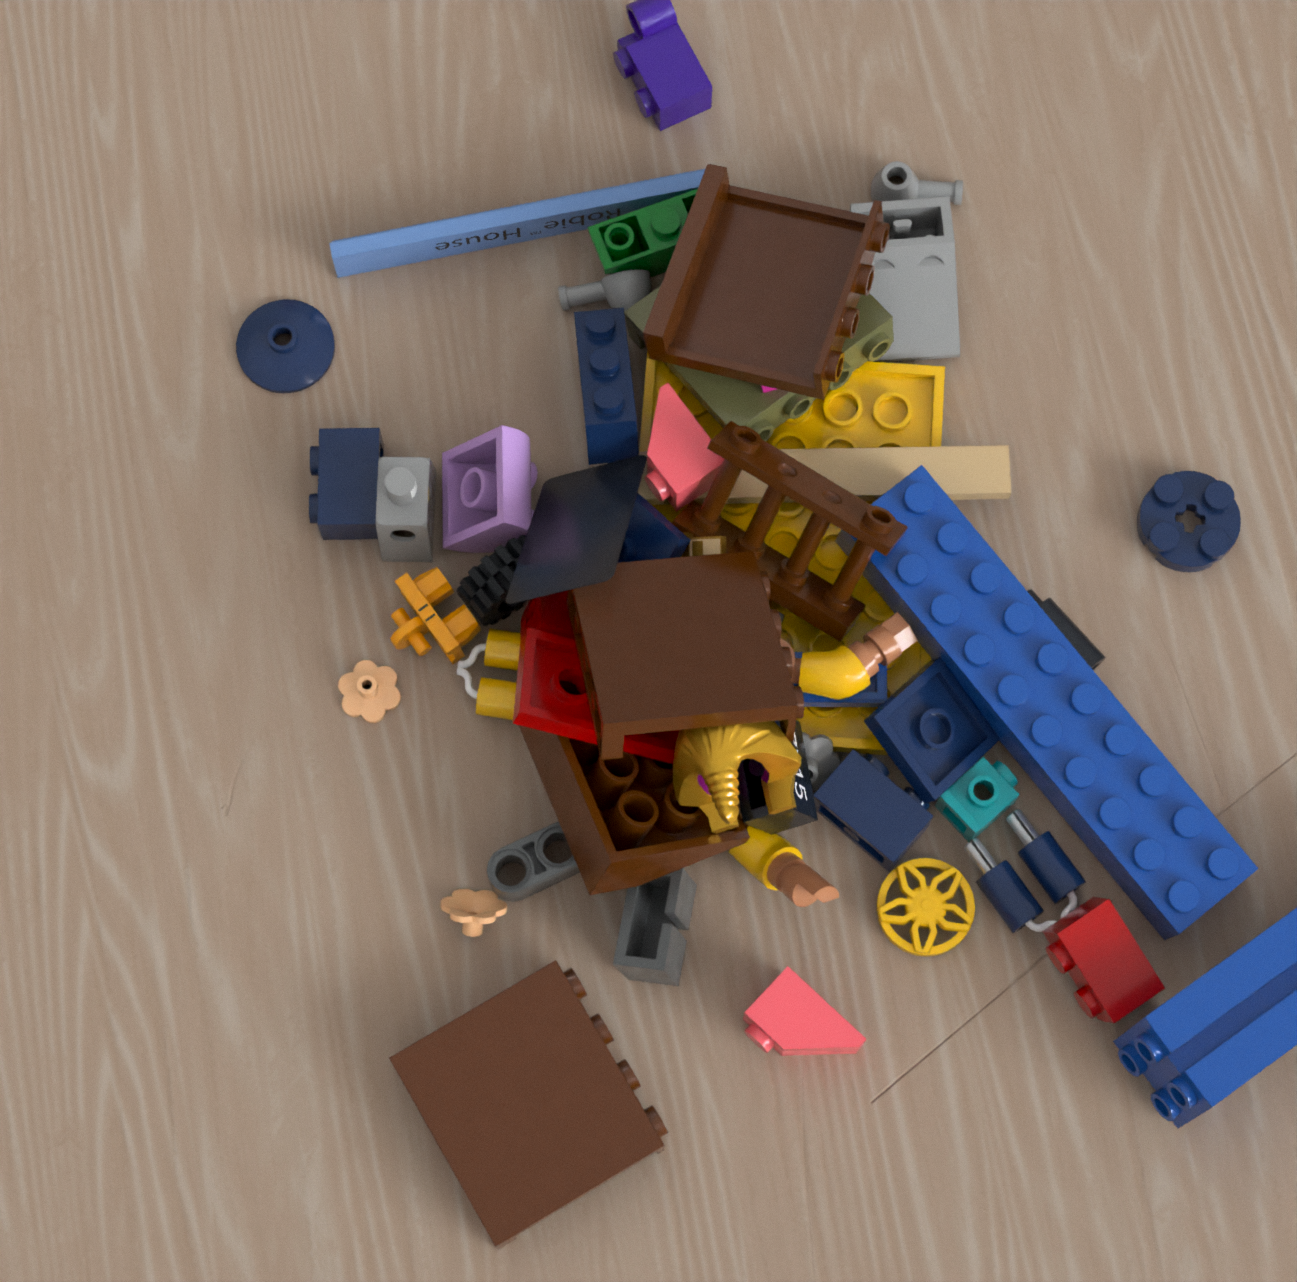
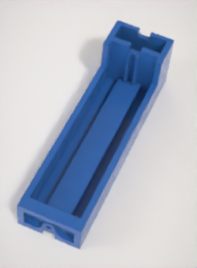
[1113,908,1297,1129]

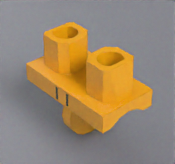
[390,567,481,664]

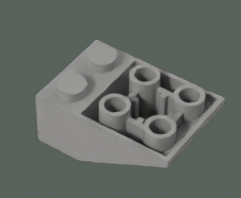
[849,196,960,363]

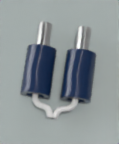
[964,809,1086,933]

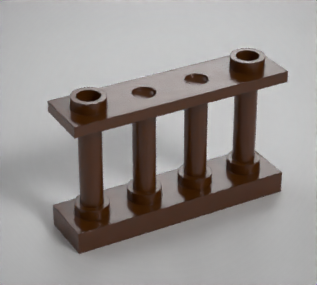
[672,421,908,642]

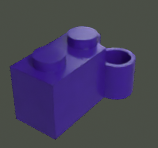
[613,0,712,131]

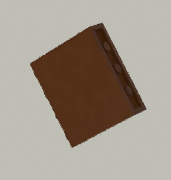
[643,164,890,400]
[566,551,804,760]
[389,960,668,1250]

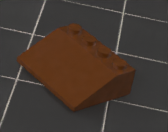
[518,681,750,895]

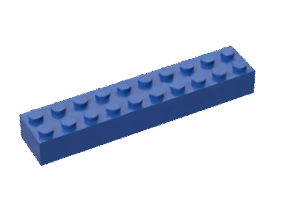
[835,465,1258,941]

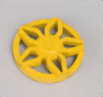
[876,858,975,957]

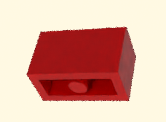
[1042,897,1165,1024]

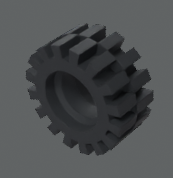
[457,535,527,626]

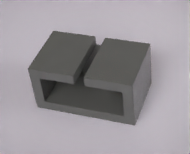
[613,868,697,986]

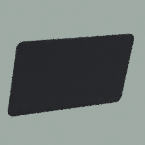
[506,455,647,604]

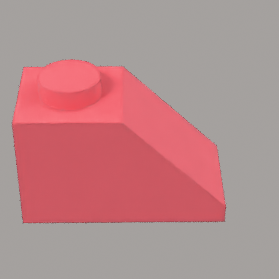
[645,383,724,512]
[743,966,867,1056]

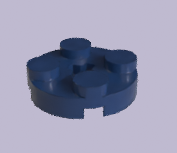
[1137,471,1241,572]

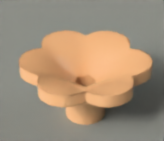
[338,660,401,723]
[440,889,507,937]

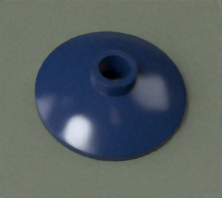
[236,299,335,393]

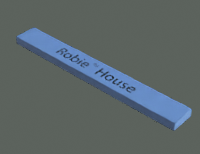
[329,169,705,278]

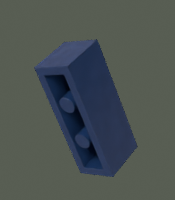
[574,307,639,465]

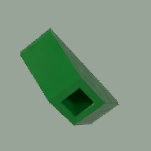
[587,189,698,277]

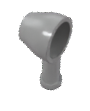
[871,161,963,205]
[558,270,651,311]

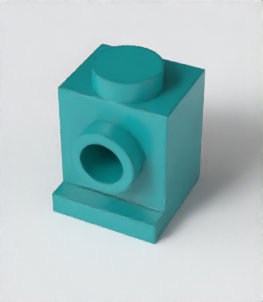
[934,757,1020,842]

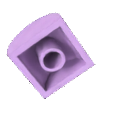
[442,425,538,553]

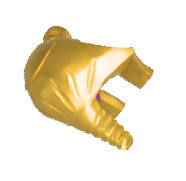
[673,721,802,834]

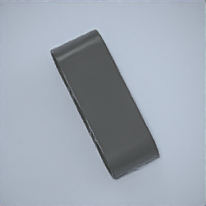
[487,821,580,902]

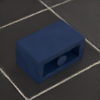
[309,428,384,540]
[813,749,934,872]

